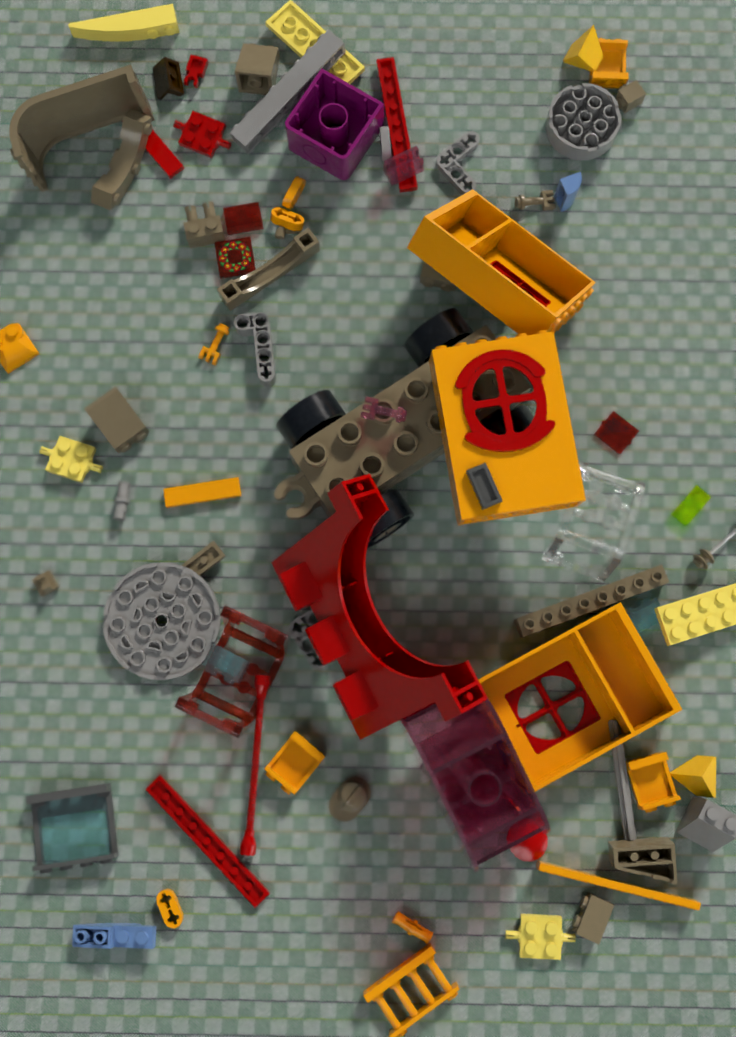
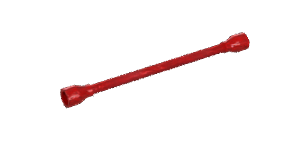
[240,675,271,856]

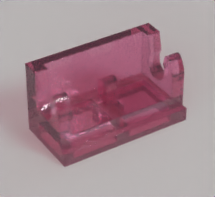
[383,146,424,186]

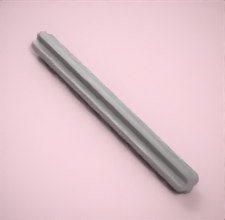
[608,720,636,841]

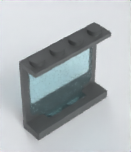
[26,783,119,874]

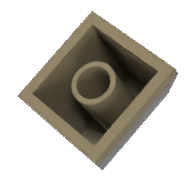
[235,43,280,95]
[84,386,149,454]

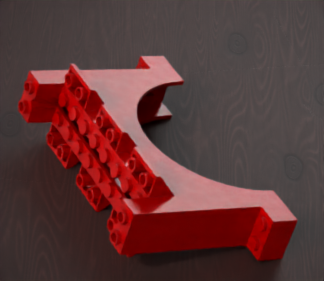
[271,474,488,740]

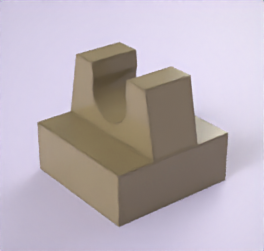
[32,570,60,597]

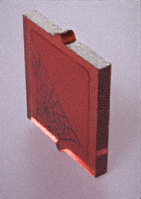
[594,411,639,455]

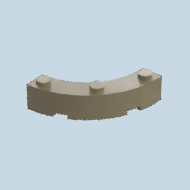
[91,109,153,211]

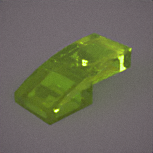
[671,484,711,527]

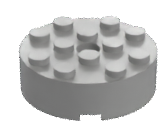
[546,83,622,161]

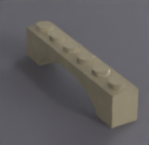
[217,228,320,311]

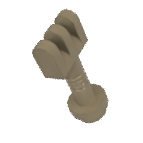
[515,190,556,211]

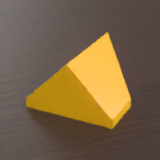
[563,24,603,72]
[670,755,716,798]

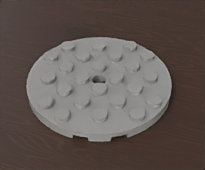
[103,562,221,680]

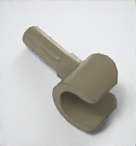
[275,227,301,239]

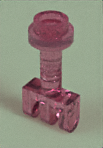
[360,397,407,423]

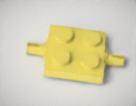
[39,436,103,483]
[505,914,576,960]

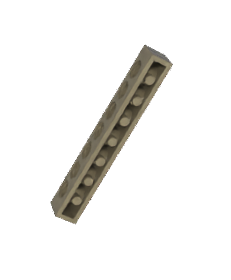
[514,564,669,638]

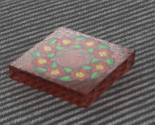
[214,237,256,279]

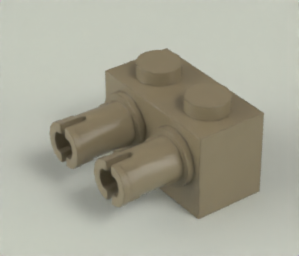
[183,201,226,249]

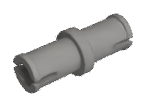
[113,481,131,521]

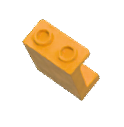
[589,38,629,89]
[264,731,326,795]
[626,751,681,813]

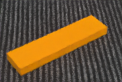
[163,477,242,508]

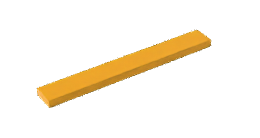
[536,860,701,911]

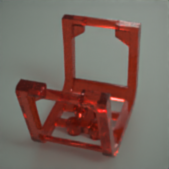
[175,605,289,738]

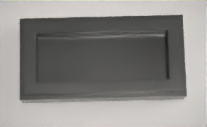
[466,463,502,510]

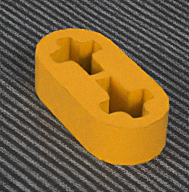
[282,176,306,210]
[270,207,304,231]
[156,888,184,928]

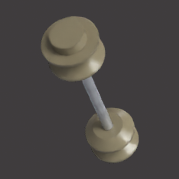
[693,529,736,569]

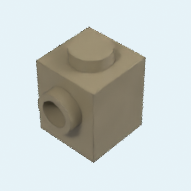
[615,80,646,114]

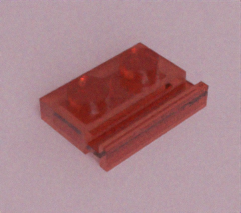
[223,202,264,235]

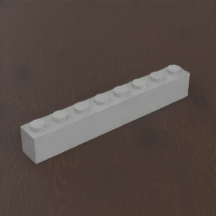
[230,29,346,154]

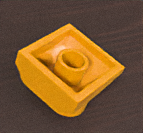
[0,323,40,374]

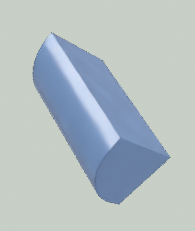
[554,172,582,212]

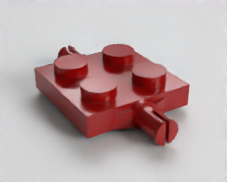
[173,111,232,158]

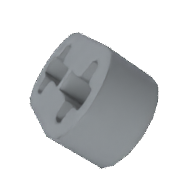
[379,126,391,161]

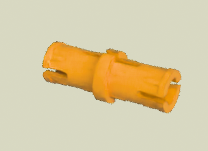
[392,911,433,944]

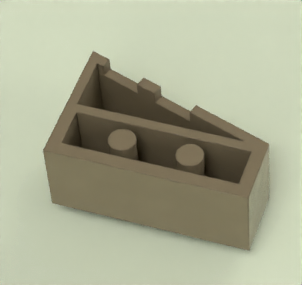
[608,837,678,885]

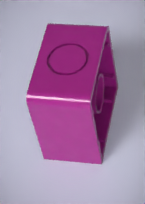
[285,68,384,180]

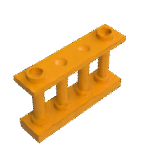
[363,942,460,1037]

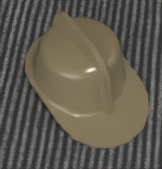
[329,776,371,822]

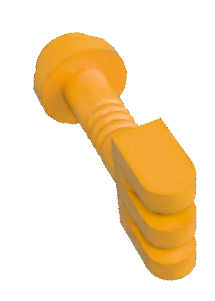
[198,323,229,366]

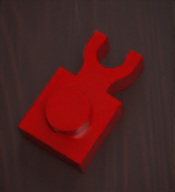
[184,54,209,89]

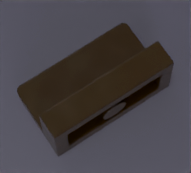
[152,57,184,100]

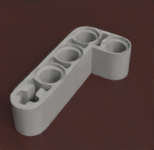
[234,312,276,387]

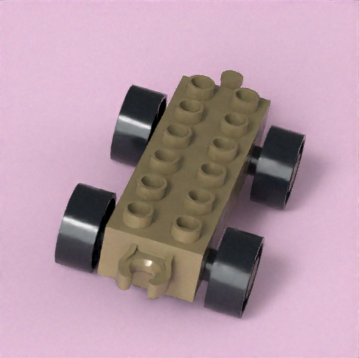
[274,308,534,549]

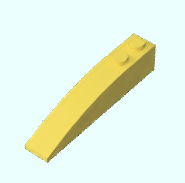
[68,3,180,42]

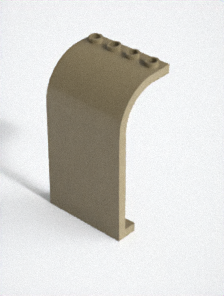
[9,64,155,192]

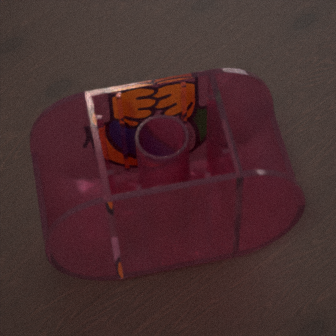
[399,698,551,873]

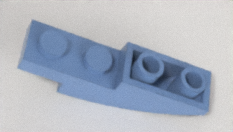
[72,923,156,949]

